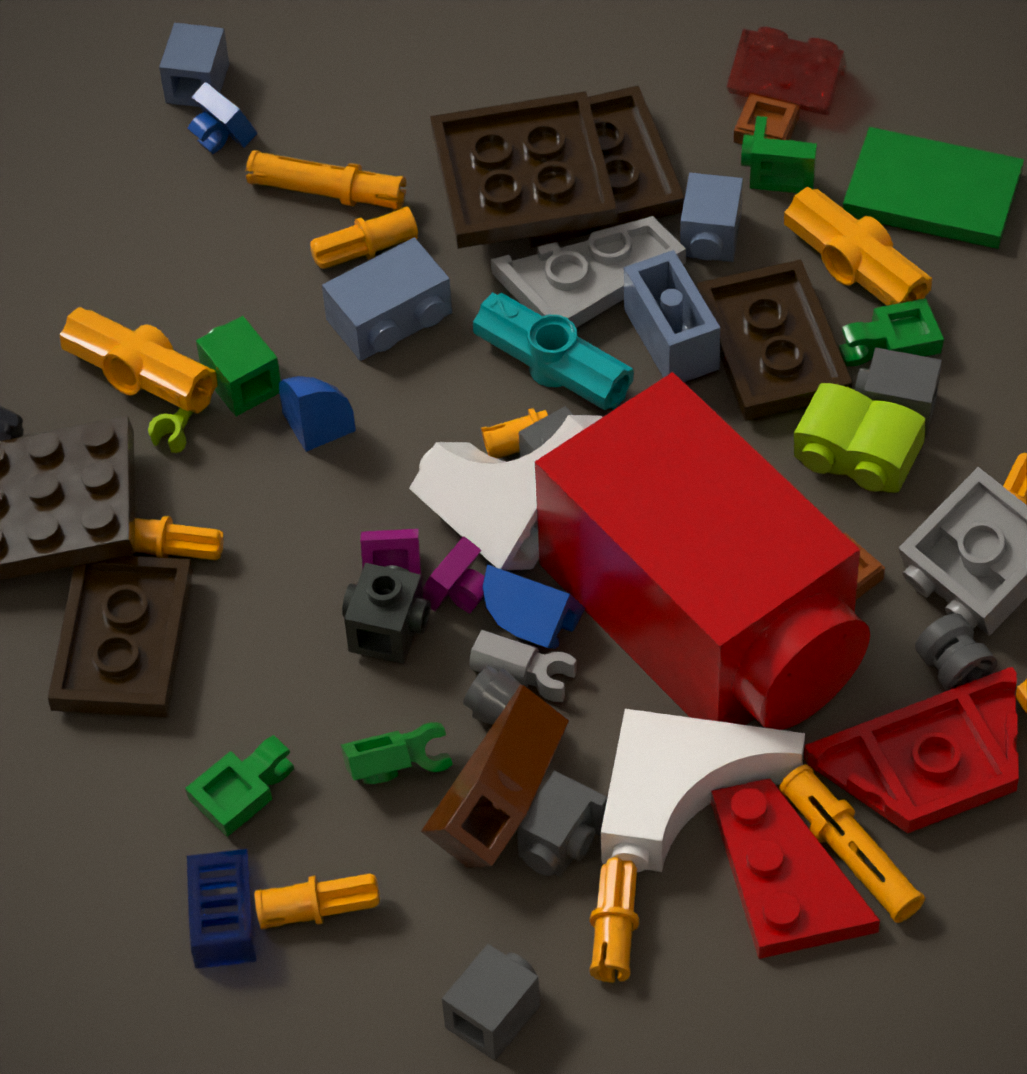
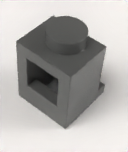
[517,771,607,878]

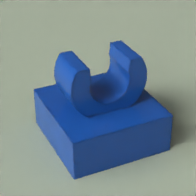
[187,82,258,154]

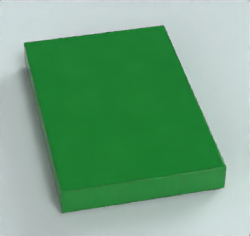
[842,127,1024,249]

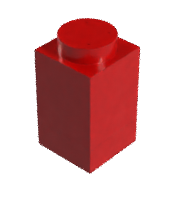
[535,372,870,730]

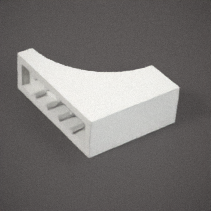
[409,415,602,570]
[601,709,805,872]

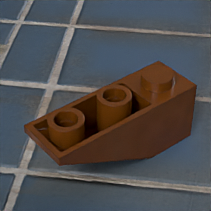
[421,685,569,868]

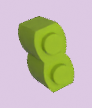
[794,383,925,493]

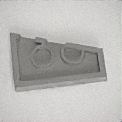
[491,216,686,328]

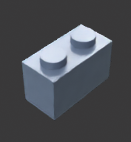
[322,237,452,361]
[624,250,720,382]

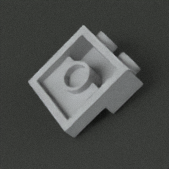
[898,467,1027,636]

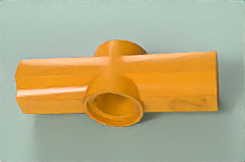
[784,187,932,305]
[59,307,218,414]

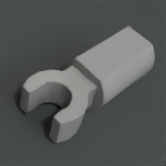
[469,630,577,702]

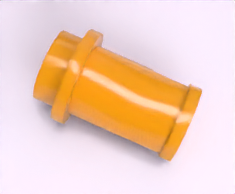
[481,408,548,459]

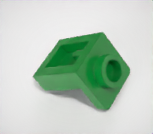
[741,116,817,193]

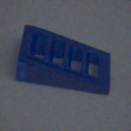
[187,849,257,969]

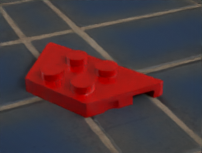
[804,666,1019,833]

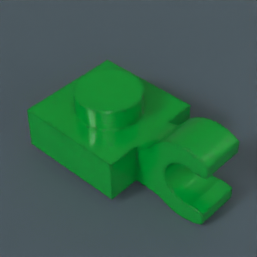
[839,298,944,366]
[340,722,453,784]
[185,735,294,837]

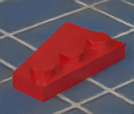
[711,778,880,959]

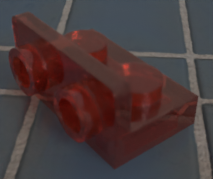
[726,27,847,116]

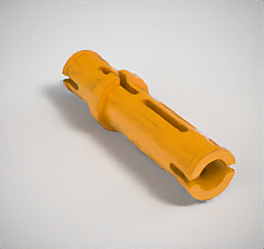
[246,150,407,210]
[779,764,925,923]

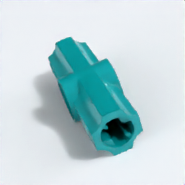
[473,292,634,410]

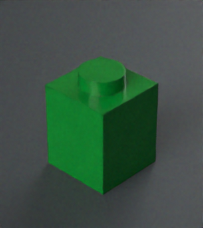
[196,316,281,417]

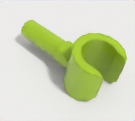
[148,408,193,453]

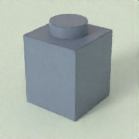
[159,23,229,107]
[680,173,743,262]

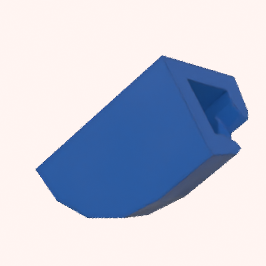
[279,376,356,452]
[483,564,585,649]

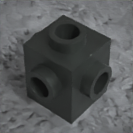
[342,563,431,664]

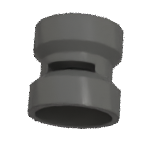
[915,613,997,691]

